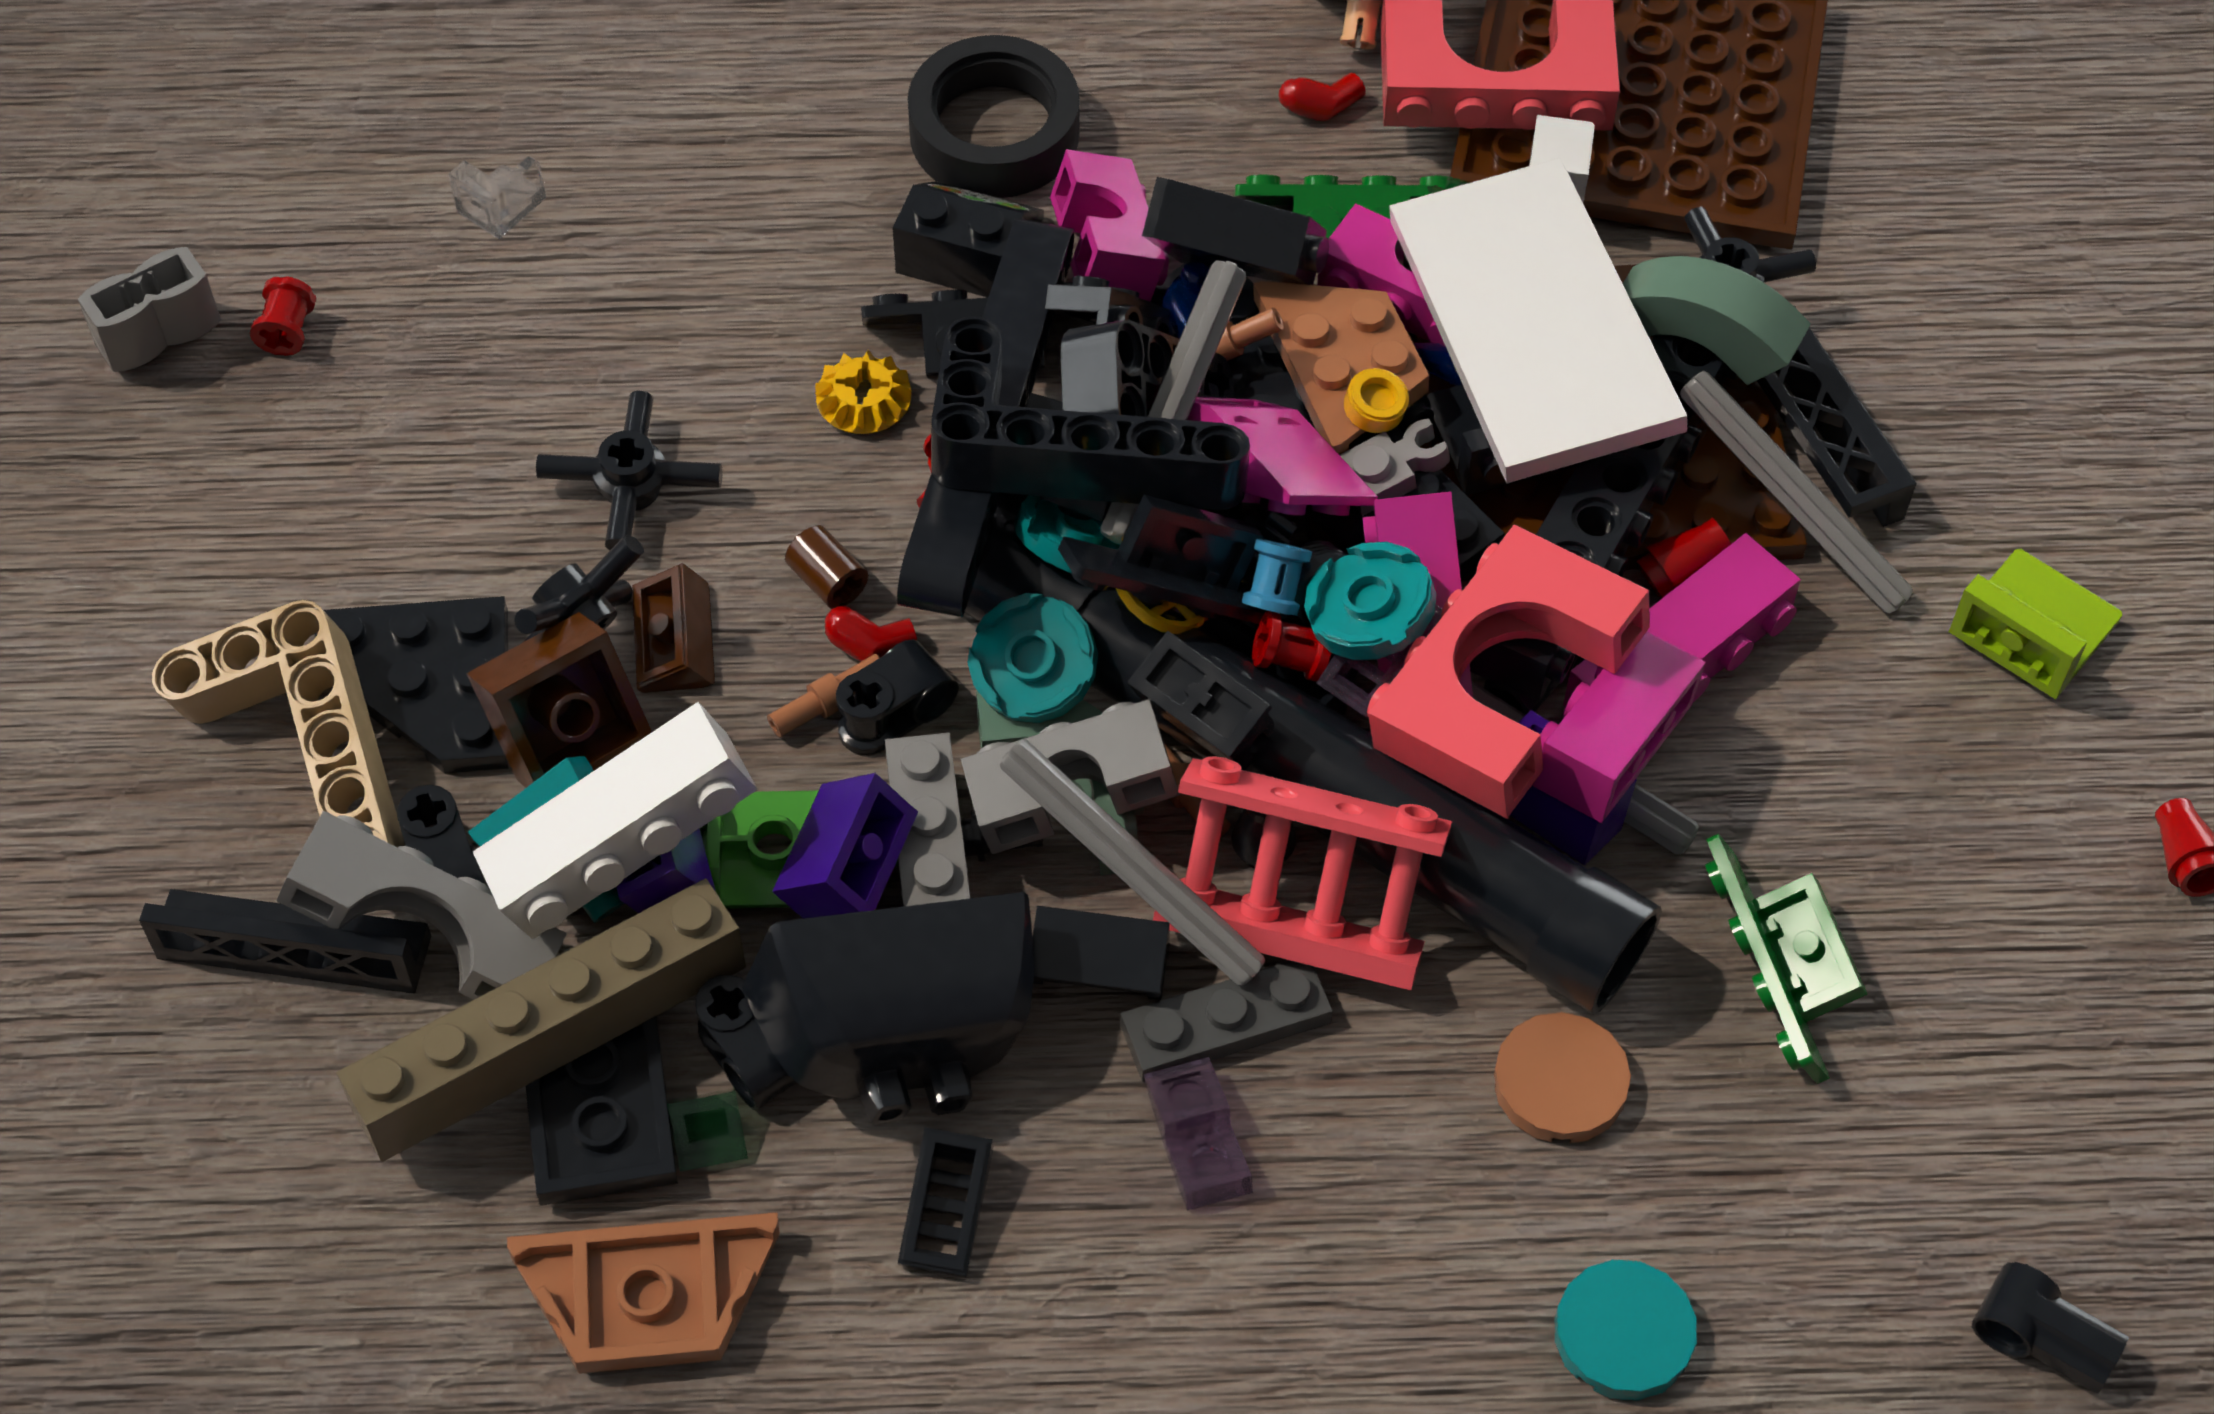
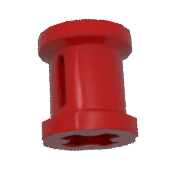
[249,277,317,356]
[1252,611,1331,682]

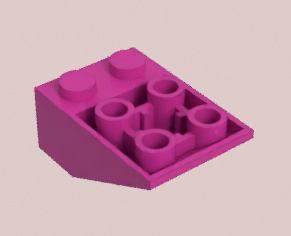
[1187,397,1378,516]

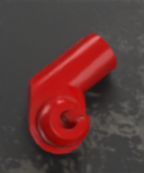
[1278,72,1366,122]
[825,606,917,662]

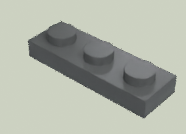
[1120,961,1333,1082]

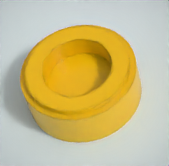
[1343,368,1409,433]

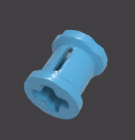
[1242,539,1312,616]

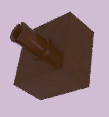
[466,612,652,788]

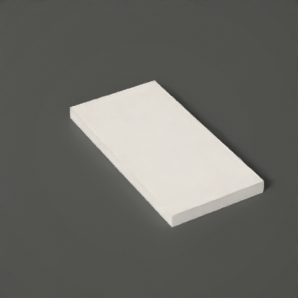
[1389,158,1687,483]

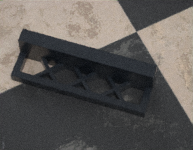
[1757,306,1917,527]
[139,889,431,994]

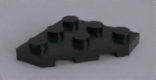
[315,596,509,774]

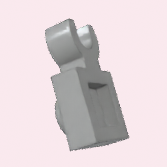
[1340,419,1450,516]

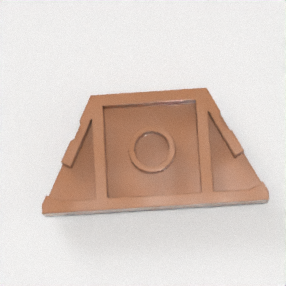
[1254,281,1429,455]
[507,1212,780,1374]

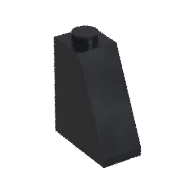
[1142,177,1329,285]

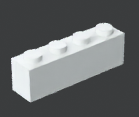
[473,702,758,940]

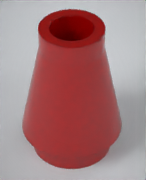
[1636,518,1731,600]
[2155,798,2214,897]

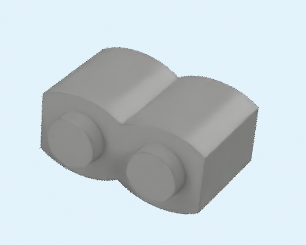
[78,247,221,372]

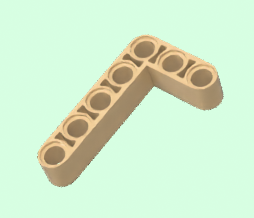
[152,600,405,848]

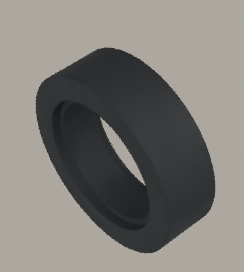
[908,35,1080,198]

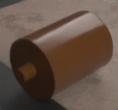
[785,525,869,609]

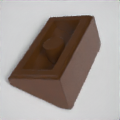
[632,563,715,693]

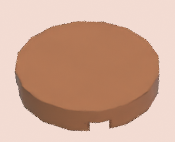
[1494,1012,1631,1143]

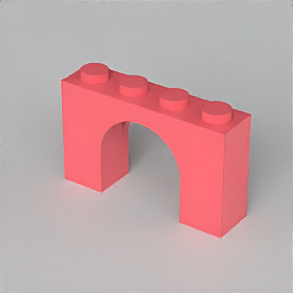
[1381,0,1620,131]
[1367,524,1650,819]

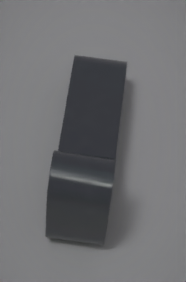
[1061,320,1234,417]

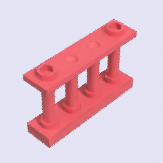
[1153,756,1452,991]

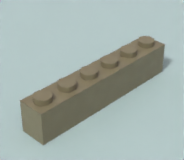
[336,878,747,1162]

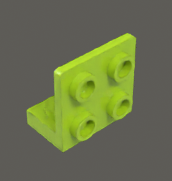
[1949,549,2122,700]

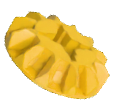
[815,349,912,434]

